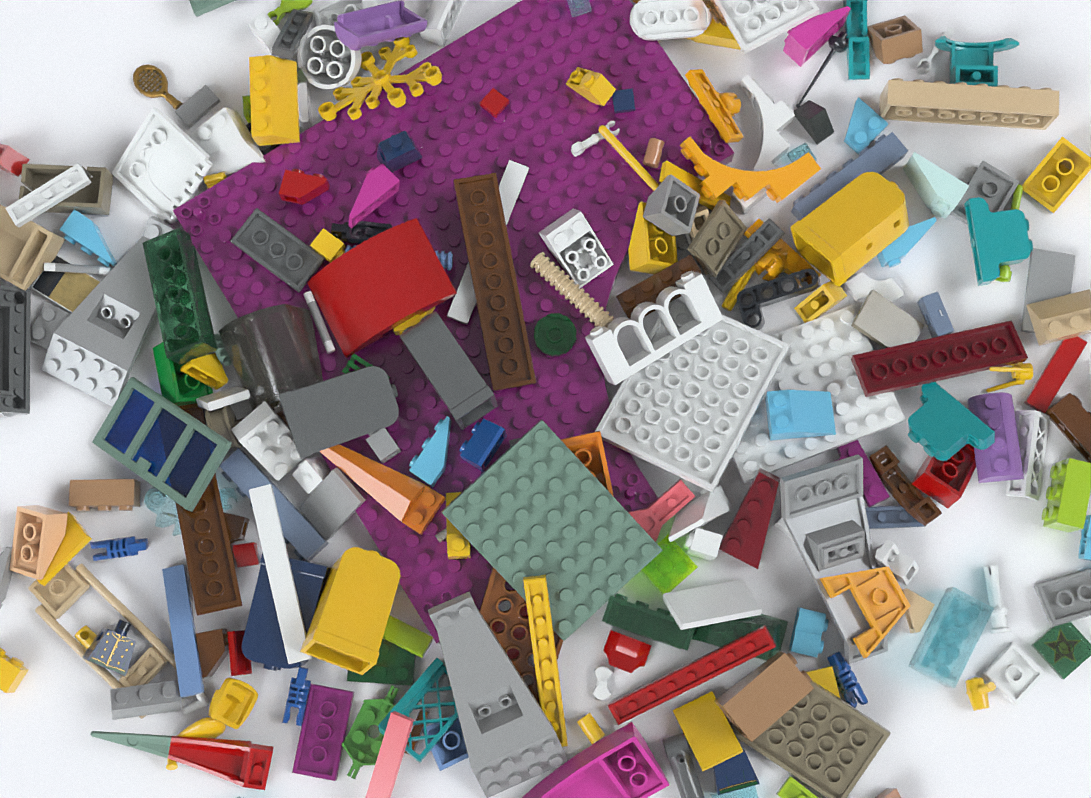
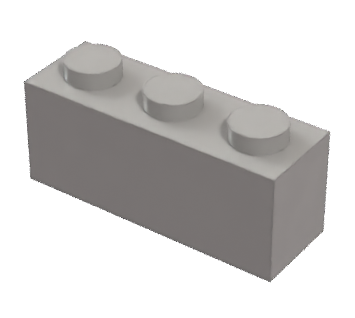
[110,680,182,720]

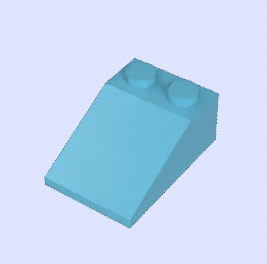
[765,390,836,441]

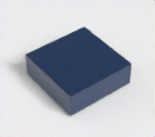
[612,88,636,114]

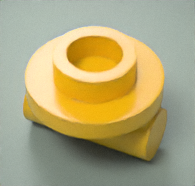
[203,172,226,189]

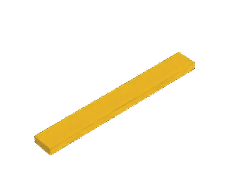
[523,575,568,747]

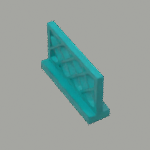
[378,657,458,763]

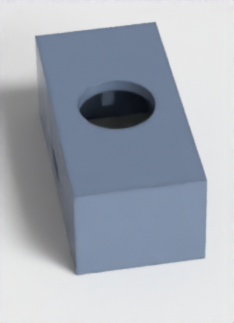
[917,291,954,338]

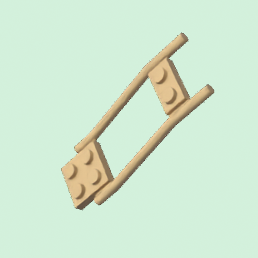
[28,563,177,719]

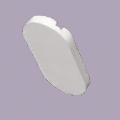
[630,0,712,41]

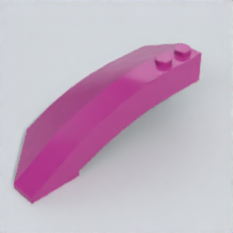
[522,722,669,798]

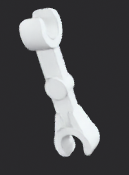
[917,27,955,74]
[571,121,620,157]

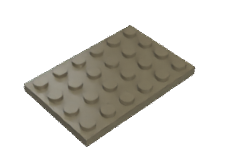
[729,680,891,798]

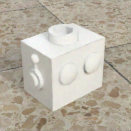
[292,456,331,494]

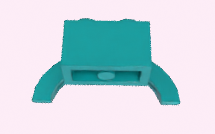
[934,36,1019,87]

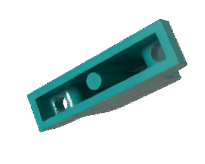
[964,197,1033,286]
[908,382,995,461]

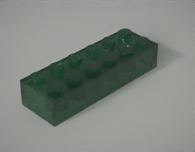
[142,227,218,365]

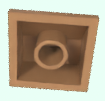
[867,15,923,64]

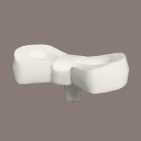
[592,666,613,700]

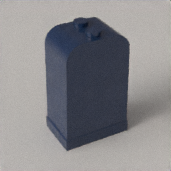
[242,553,331,671]

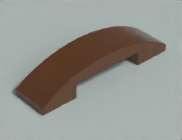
[869,445,942,526]

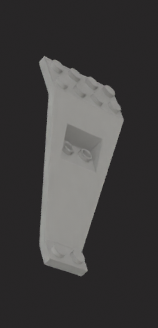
[41,216,188,407]
[780,455,888,664]
[428,592,568,798]

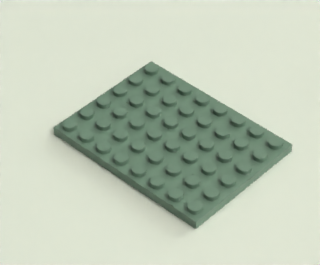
[442,419,662,641]

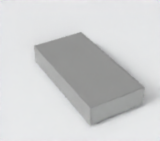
[175,84,220,128]

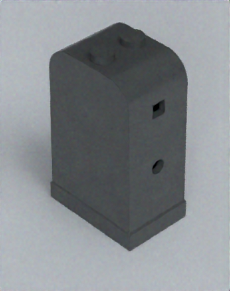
[399,311,498,430]
[278,366,399,459]

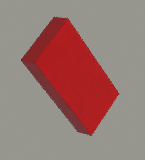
[227,630,252,676]

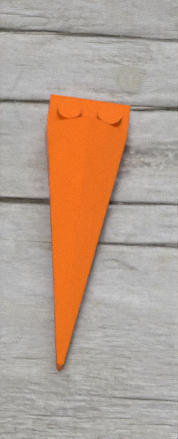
[320,444,446,535]

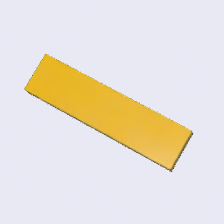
[659,161,731,210]

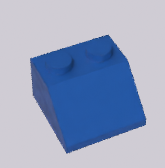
[459,419,507,472]

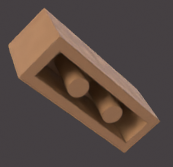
[69,479,141,512]

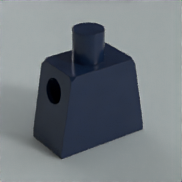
[377,131,422,172]

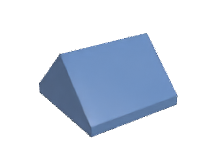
[422,715,469,771]

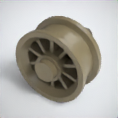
[205,405,245,448]

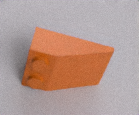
[560,431,614,497]

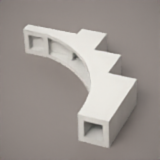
[731,75,795,214]

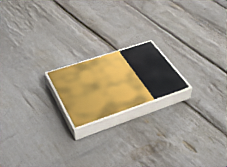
[31,255,101,313]

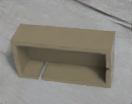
[19,164,114,215]

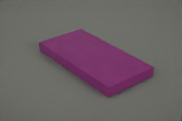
[292,684,355,781]

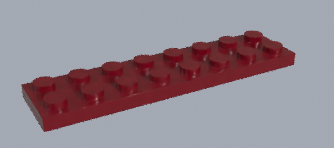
[851,320,1028,397]

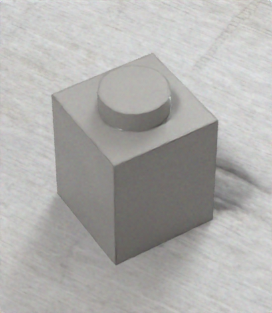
[366,428,401,464]

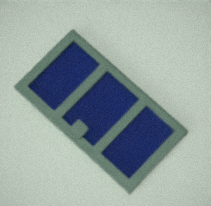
[92,377,232,512]

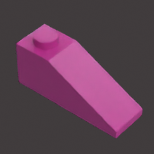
[349,163,400,229]

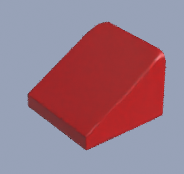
[232,542,259,568]

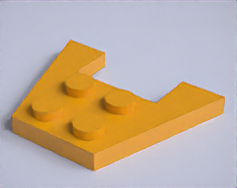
[820,566,910,658]

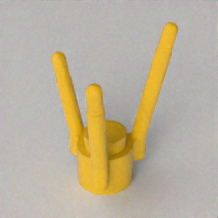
[986,362,1033,393]

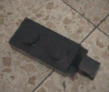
[331,221,392,244]

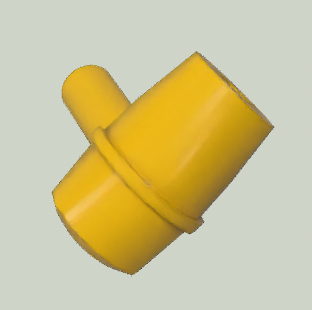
[965,677,996,711]

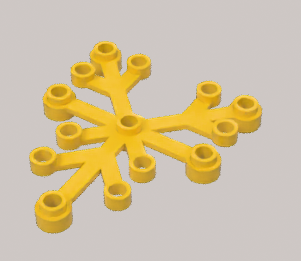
[318,37,442,121]

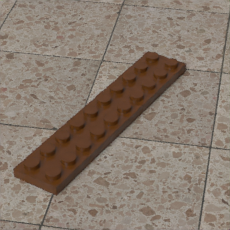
[453,173,536,392]
[159,403,242,616]

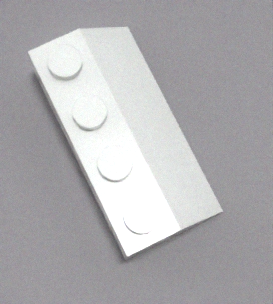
[420,0,465,47]

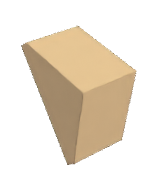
[902,588,935,633]

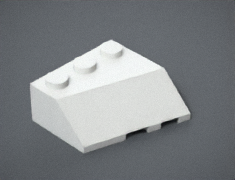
[189,107,265,176]

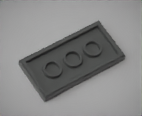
[230,208,325,293]

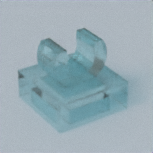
[567,0,592,17]
[787,142,817,163]

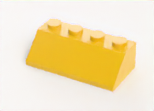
[249,55,300,146]

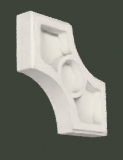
[843,272,904,303]

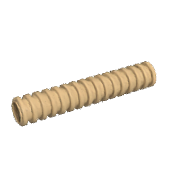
[530,252,614,328]

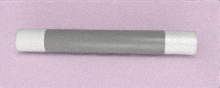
[44,262,110,275]
[303,291,335,354]

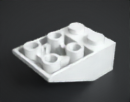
[539,208,614,288]

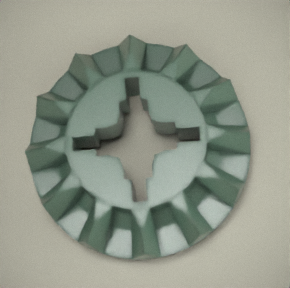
[211,333,232,367]

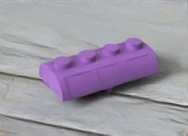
[334,0,427,50]
[967,392,1024,483]

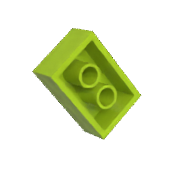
[1042,458,1091,532]

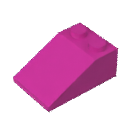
[783,6,851,67]

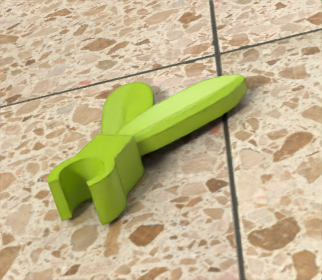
[267,0,312,26]

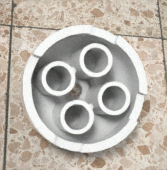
[297,25,362,89]

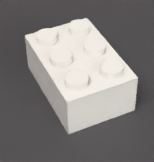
[231,401,306,481]

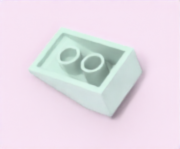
[903,152,969,219]

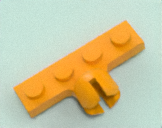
[685,69,744,143]
[744,219,821,287]

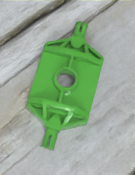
[342,685,400,779]

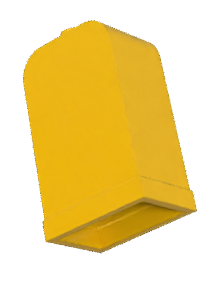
[790,172,909,287]
[300,547,400,675]

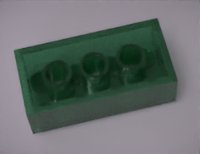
[601,593,695,651]

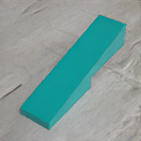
[843,0,870,80]

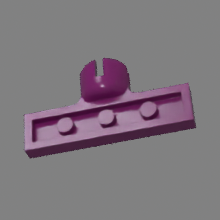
[830,440,890,507]

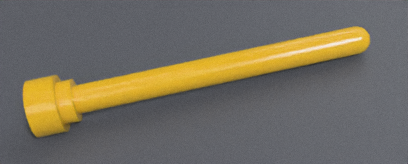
[598,125,659,191]

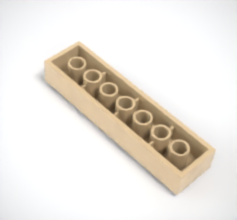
[879,78,1059,130]

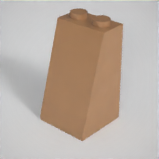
[714,651,814,742]

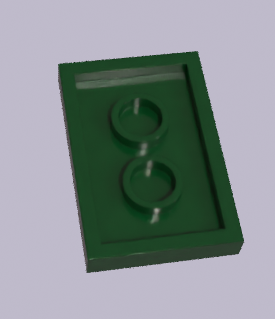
[347,639,416,686]

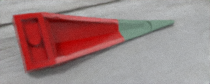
[90,731,274,790]

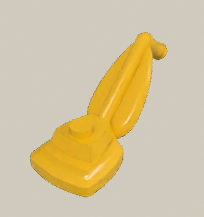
[166,678,258,770]

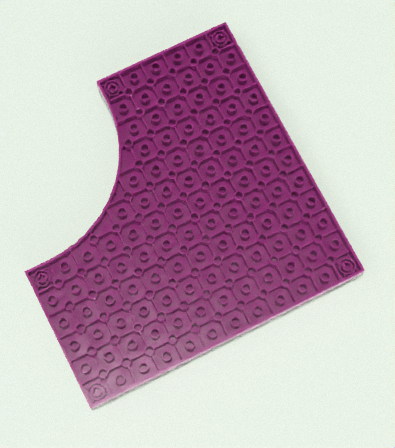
[173,0,734,644]

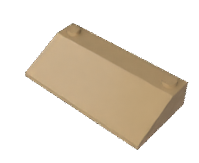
[0,204,65,291]

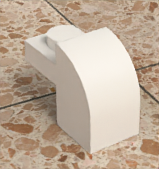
[875,539,919,586]

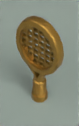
[133,64,183,110]

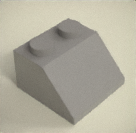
[643,175,700,236]

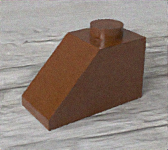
[196,629,229,678]

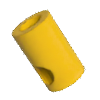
[74,625,97,650]
[577,713,605,744]

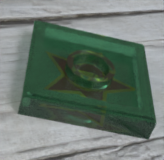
[1031,622,1091,679]

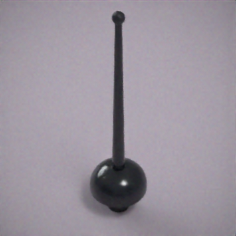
[796,31,848,108]

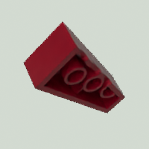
[719,468,779,569]

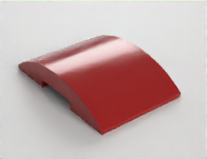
[307,218,457,358]

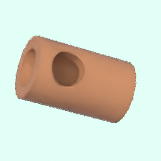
[643,138,665,168]

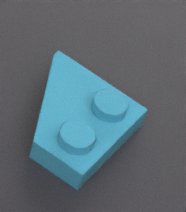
[844,98,889,154]

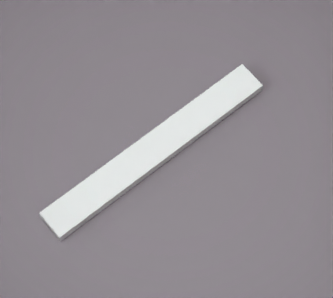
[447,160,529,325]
[249,484,312,664]

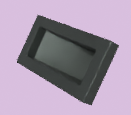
[794,100,834,145]

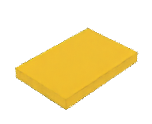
[37,511,92,586]
[672,691,743,771]

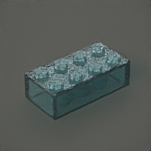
[908,587,994,688]

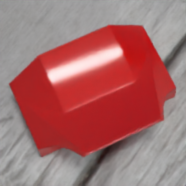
[603,630,652,673]

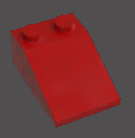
[912,444,976,509]

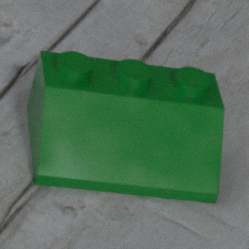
[153,340,213,406]

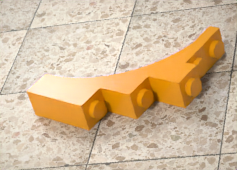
[680,136,821,203]

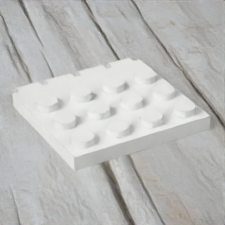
[112,108,213,224]

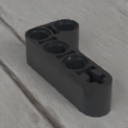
[737,269,820,330]

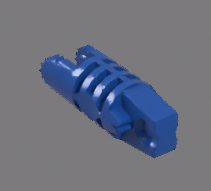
[90,536,149,561]
[827,651,868,708]
[282,667,311,726]

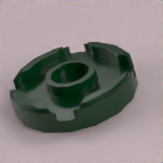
[534,313,576,356]

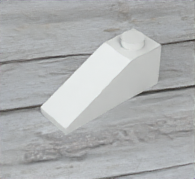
[247,11,301,72]

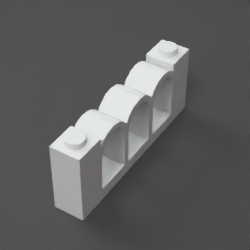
[585,271,723,385]

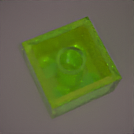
[640,534,698,596]

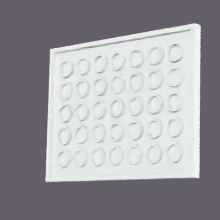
[595,297,789,493]
[732,305,906,483]

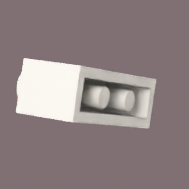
[683,528,723,561]

